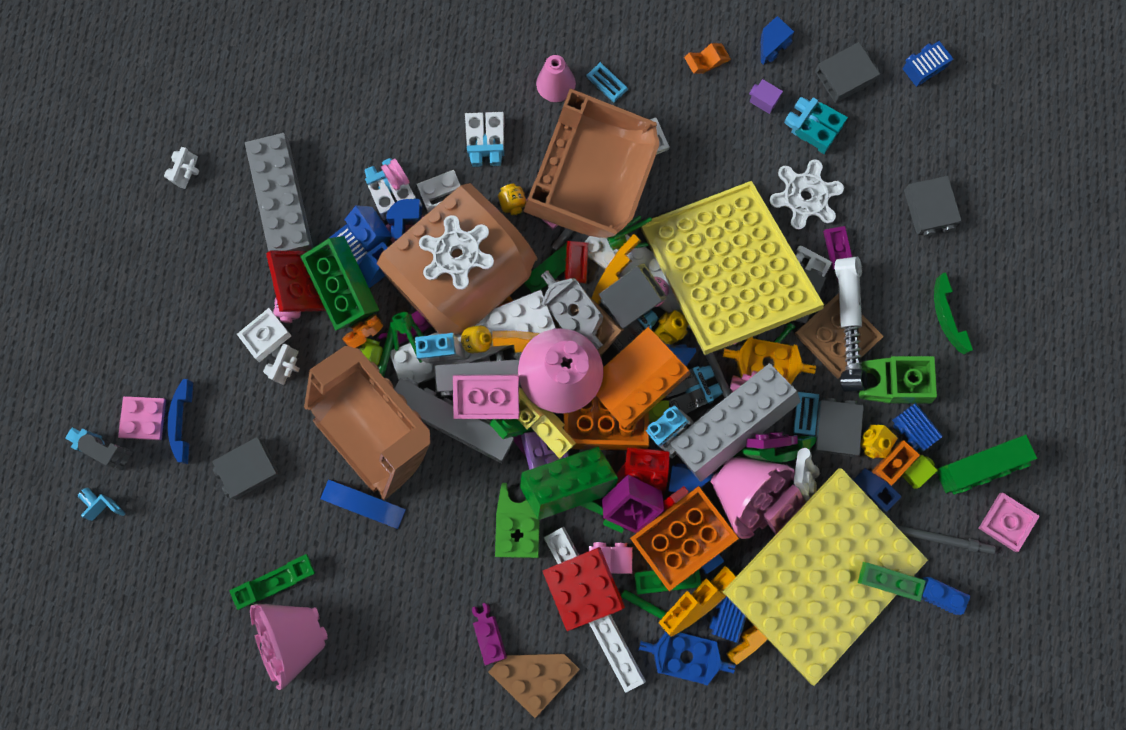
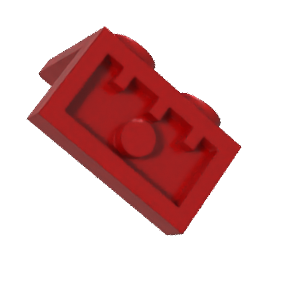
[624,447,670,496]

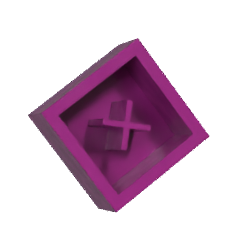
[602,475,664,533]

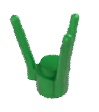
[607,216,652,251]
[390,312,424,363]

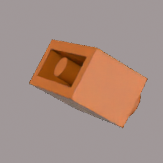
[871,440,920,486]

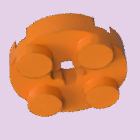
[342,314,383,348]

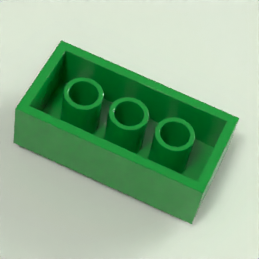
[301,236,379,331]
[936,435,1037,495]
[520,446,618,520]

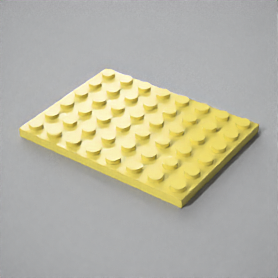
[640,181,824,355]
[723,468,928,686]

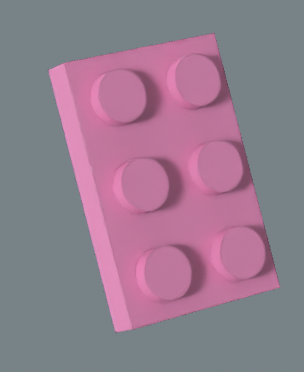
[453,374,519,419]

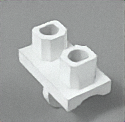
[164,147,199,189]
[263,344,300,385]

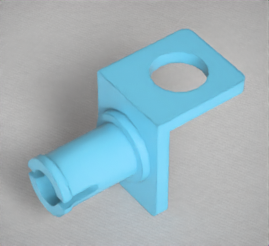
[78,488,126,521]

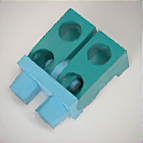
[784,97,848,154]

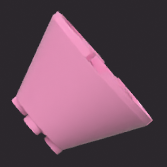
[518,328,603,413]
[711,456,795,539]
[250,604,327,690]

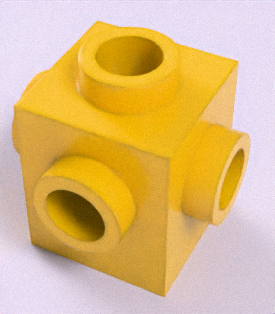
[654,310,689,345]
[860,425,898,459]

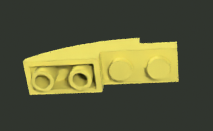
[518,387,576,459]

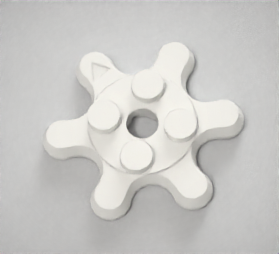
[770,160,844,229]
[419,215,494,290]

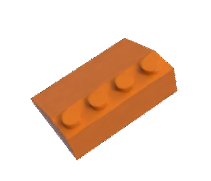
[596,327,691,430]
[564,396,649,450]
[630,486,739,591]

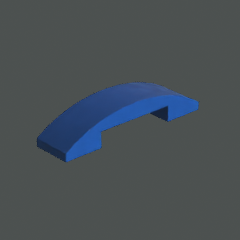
[168,379,193,464]
[320,480,406,529]

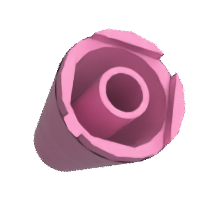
[536,55,576,102]

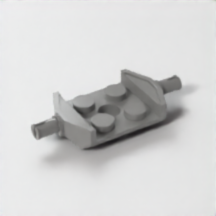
[541,271,603,350]

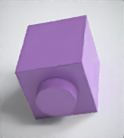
[749,79,783,114]

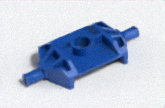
[639,631,736,685]

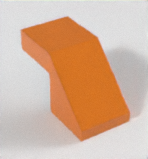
[684,43,731,74]

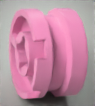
[381,159,410,191]

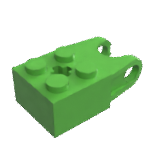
[859,356,937,403]
[495,483,540,558]

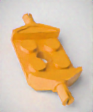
[723,337,816,384]

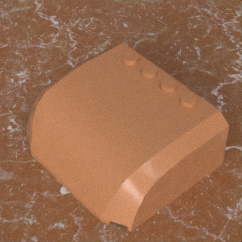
[524,88,660,238]
[377,183,538,335]
[304,346,430,501]

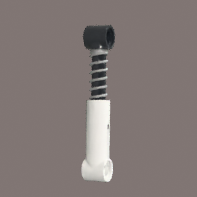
[835,257,868,392]

